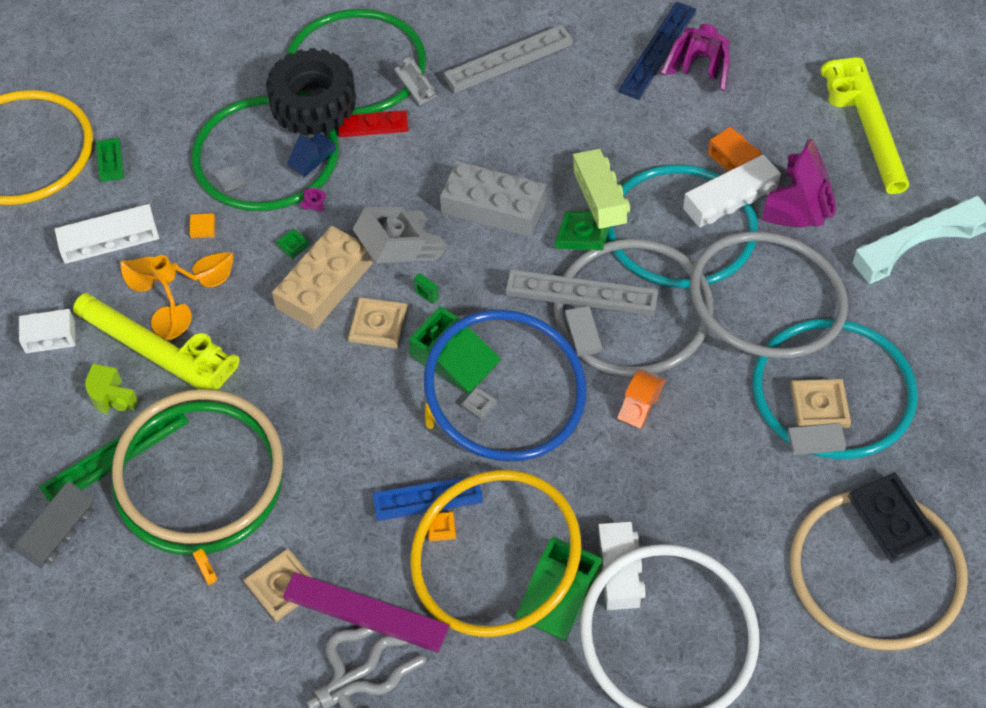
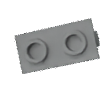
[394,57,437,106]

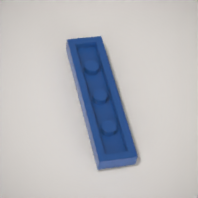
[373,476,483,521]

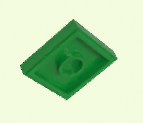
[555,211,611,251]

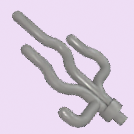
[306,617,438,708]

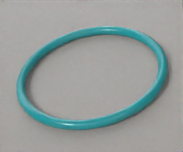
[607,164,758,288]
[752,318,918,460]

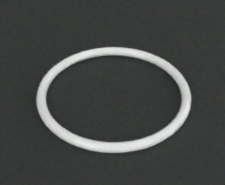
[580,544,760,708]

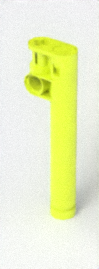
[820,57,909,194]
[73,293,240,390]

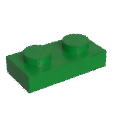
[96,138,125,182]

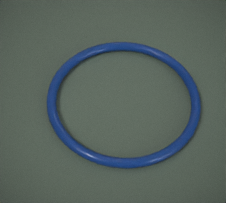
[424,310,586,462]

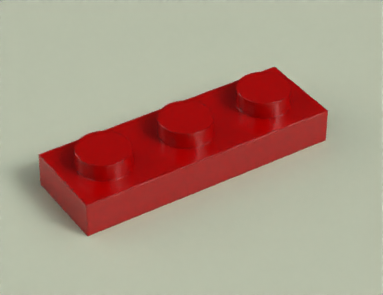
[339,110,408,138]

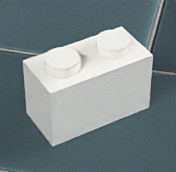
[19,309,75,353]

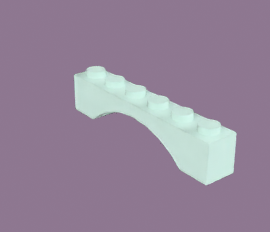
[853,196,986,284]

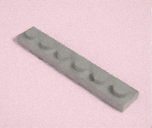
[444,25,573,93]
[506,270,658,316]

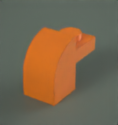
[617,369,666,429]

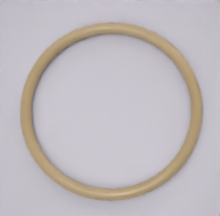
[112,389,283,544]
[790,490,968,651]

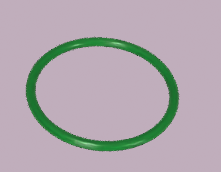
[286,9,426,115]
[191,95,339,211]
[112,401,283,556]

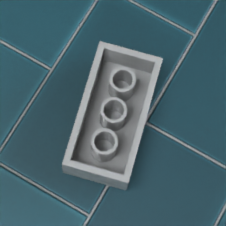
[440,161,547,237]

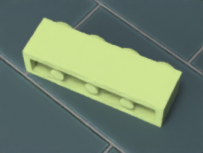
[573,149,630,229]

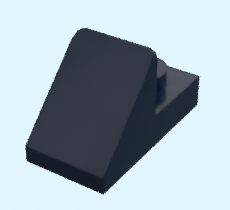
[287,132,336,178]

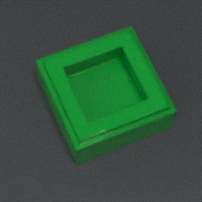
[276,228,310,259]
[414,273,439,304]

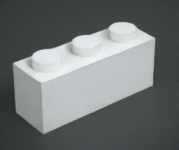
[598,522,645,610]

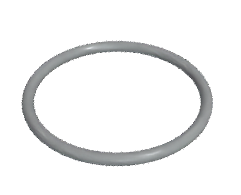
[690,232,848,359]
[554,239,713,377]

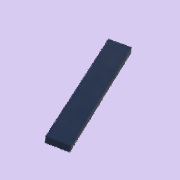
[619,1,696,100]

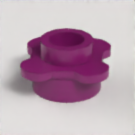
[301,188,326,212]

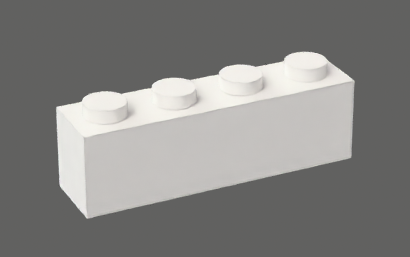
[683,154,781,228]
[55,204,159,264]

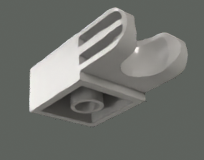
[353,207,447,263]

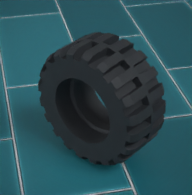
[266,48,356,136]

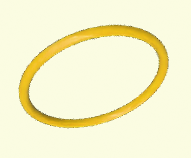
[0,90,93,205]
[410,470,581,637]

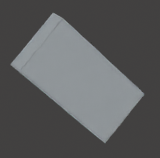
[565,306,602,357]
[787,423,846,455]

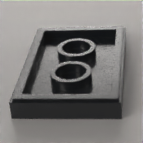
[848,472,940,564]

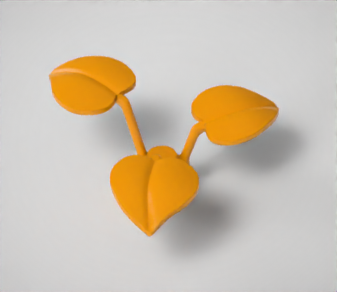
[121,252,234,340]

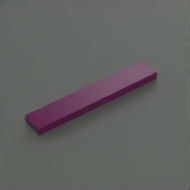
[283,572,449,653]

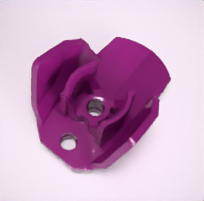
[762,139,836,228]

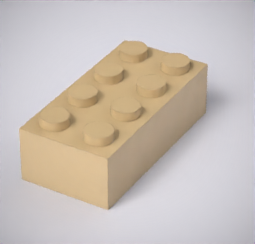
[272,225,373,330]

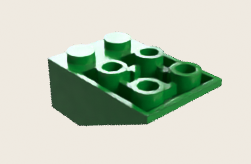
[408,306,501,394]
[515,536,603,642]

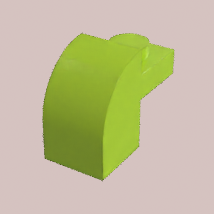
[85,364,138,414]

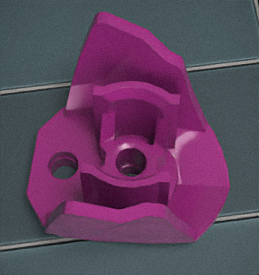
[661,24,730,92]

